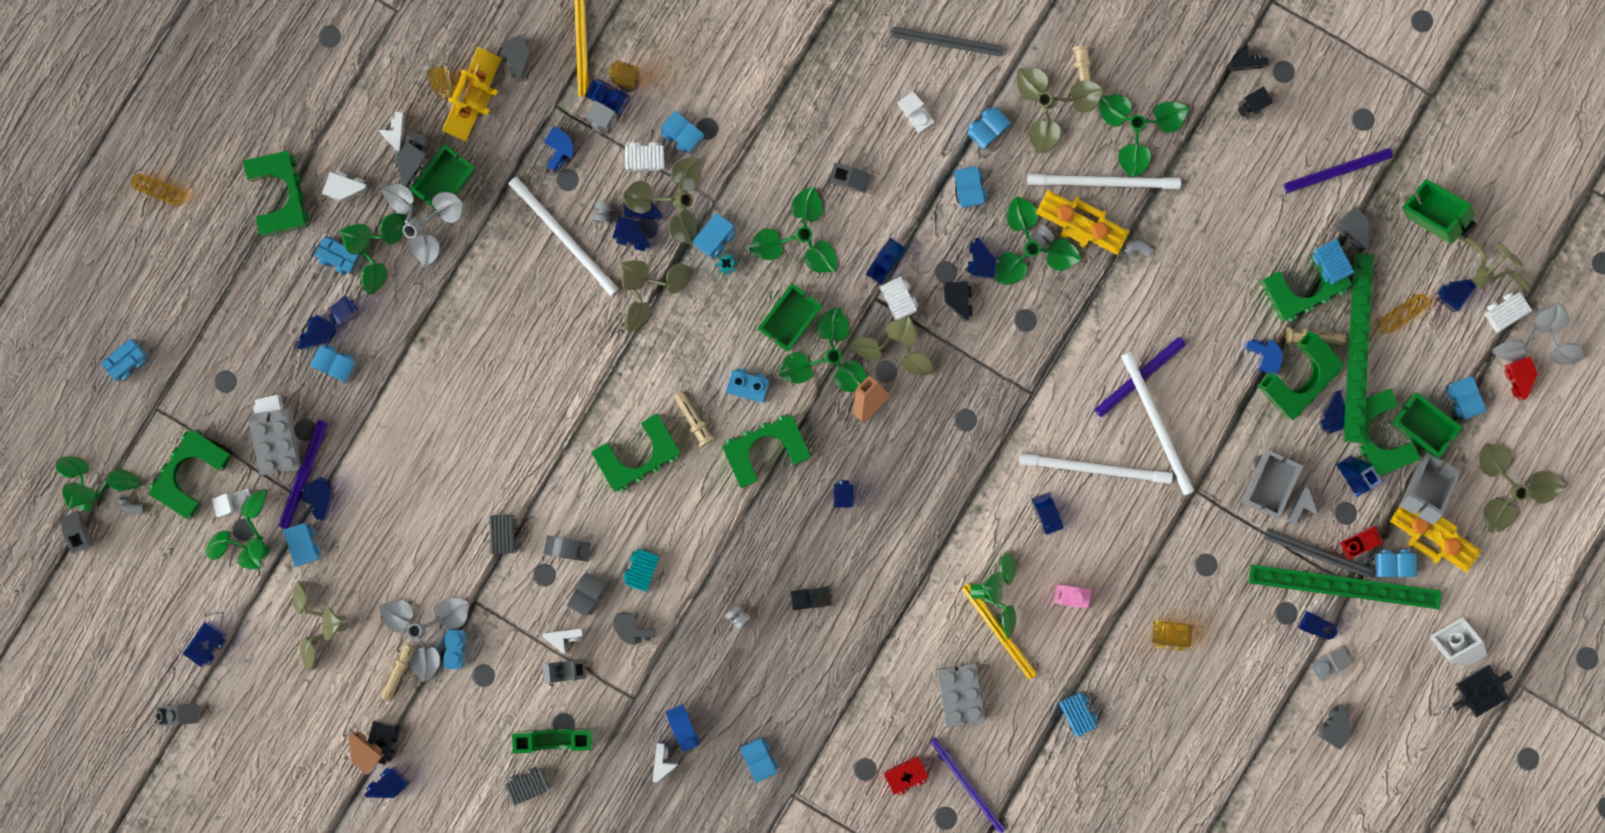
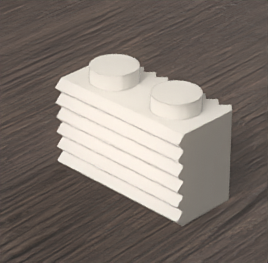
[625,142,665,171]
[880,277,919,320]
[1484,291,1532,332]

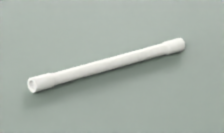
[1027,174,1181,189]
[508,176,619,296]
[1121,351,1194,495]
[1019,453,1173,484]

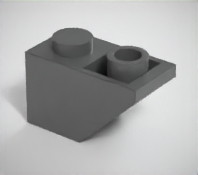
[500,34,531,81]
[396,142,429,188]
[829,162,871,193]
[1335,206,1369,251]
[60,511,95,554]
[156,703,199,726]
[1318,704,1351,750]

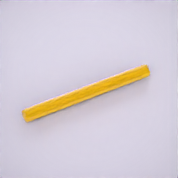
[574,0,589,97]
[962,583,1037,680]

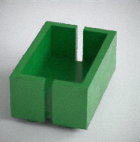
[409,144,477,210]
[1402,179,1476,245]
[757,283,822,353]
[1388,392,1463,458]

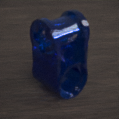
[1298,610,1337,640]

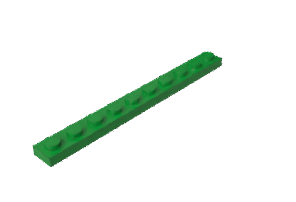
[1343,253,1373,444]
[1248,564,1442,610]

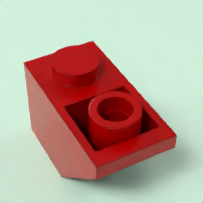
[1504,356,1538,401]
[1340,526,1383,560]

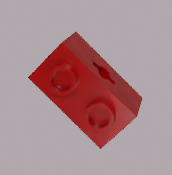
[883,755,929,796]

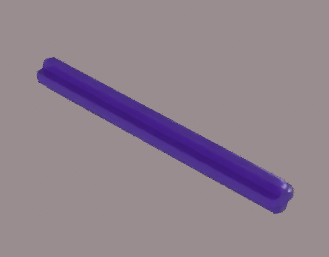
[1283,148,1393,193]
[1094,337,1186,417]
[278,420,328,529]

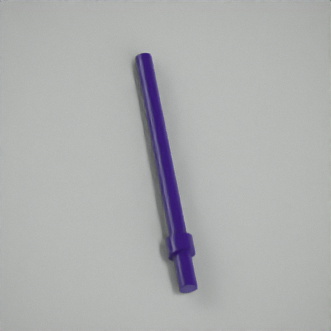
[930,737,1006,833]

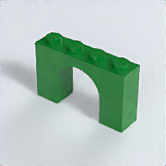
[243,150,309,237]
[1259,253,1352,322]
[1257,331,1345,420]
[1344,388,1420,477]
[591,413,681,493]
[722,414,811,488]
[148,429,233,519]
[512,727,594,754]

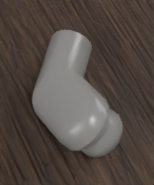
[1124,240,1154,257]
[117,495,144,514]

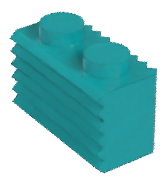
[623,548,660,592]

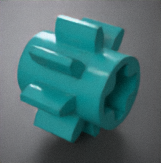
[715,252,739,276]

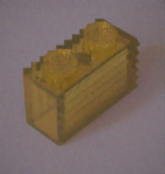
[609,60,640,90]
[427,65,455,100]
[1150,620,1193,651]

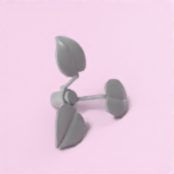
[381,183,463,268]
[1492,302,1584,365]
[379,598,469,682]

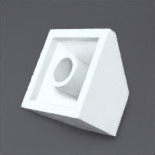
[1430,617,1487,665]

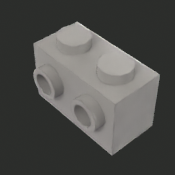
[585,101,618,134]

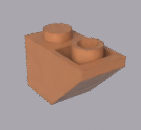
[853,375,890,423]
[349,731,384,775]

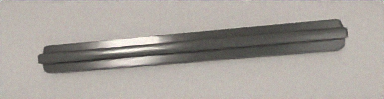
[891,27,1003,56]
[1263,529,1373,578]

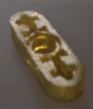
[131,173,185,206]
[1378,294,1428,334]

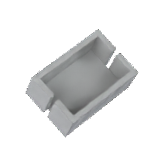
[248,408,301,475]
[1240,450,1303,519]
[1399,453,1461,525]
[936,663,985,728]

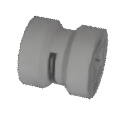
[592,201,614,224]
[1030,225,1055,249]
[724,604,751,630]

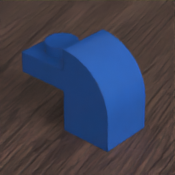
[544,126,574,172]
[1243,339,1283,375]
[665,704,701,752]

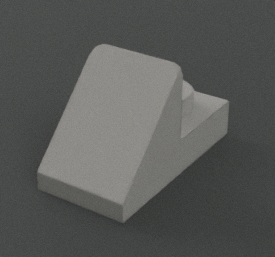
[1285,487,1317,525]
[1309,645,1352,681]

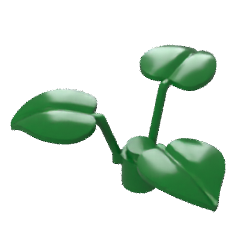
[1099,94,1188,178]
[749,187,837,273]
[995,196,1081,285]
[339,213,406,295]
[778,307,867,392]
[55,456,142,511]
[205,489,270,569]
[970,551,1017,639]

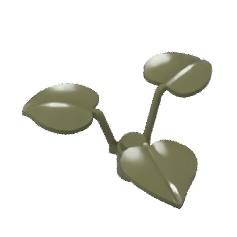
[1017,68,1104,153]
[623,157,700,245]
[1457,236,1531,295]
[621,260,691,332]
[850,315,934,375]
[1479,443,1565,533]
[293,581,348,672]

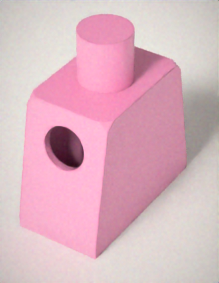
[1054,584,1093,609]

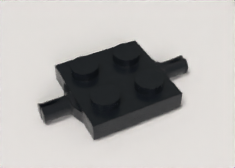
[1452,664,1513,718]

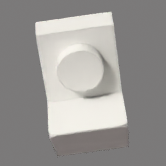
[897,92,934,134]
[378,112,405,152]
[212,489,251,518]
[543,628,584,654]
[653,742,678,782]

